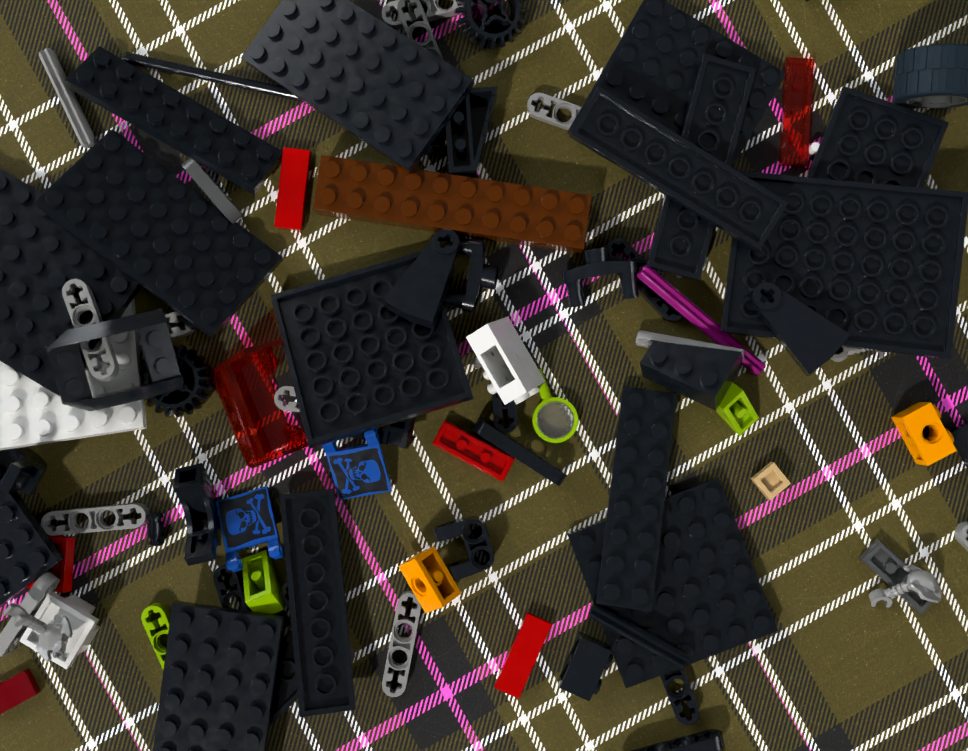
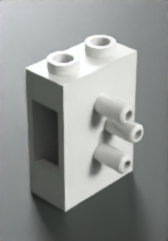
[466,317,546,405]

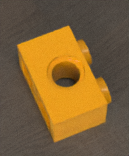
[891,402,957,466]
[398,546,461,614]

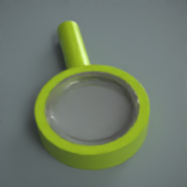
[532,369,578,443]

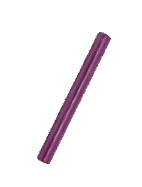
[637,265,766,375]

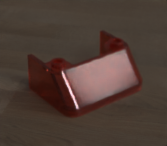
[213,338,309,468]

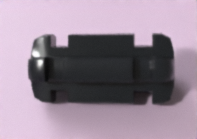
[147,513,164,546]

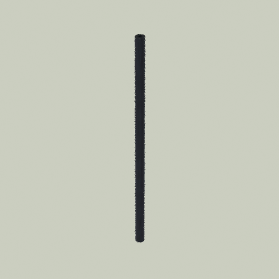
[124,52,305,103]

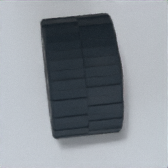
[892,44,968,109]

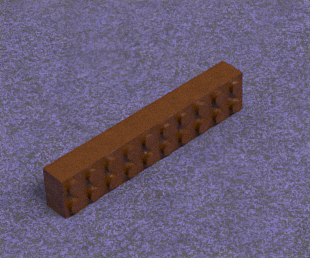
[313,155,592,254]

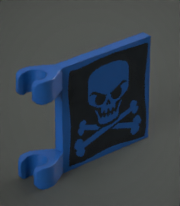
[322,429,392,500]
[215,486,284,572]

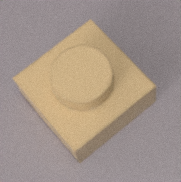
[750,462,791,500]

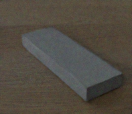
[858,539,933,614]

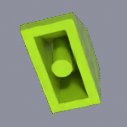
[716,382,759,436]
[241,549,284,615]

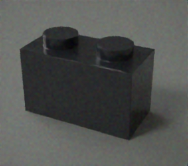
[558,631,613,701]

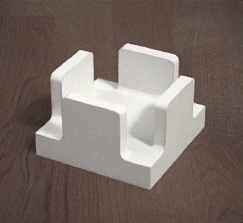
[20,592,100,670]

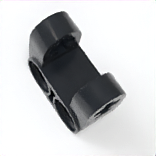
[433,516,494,580]

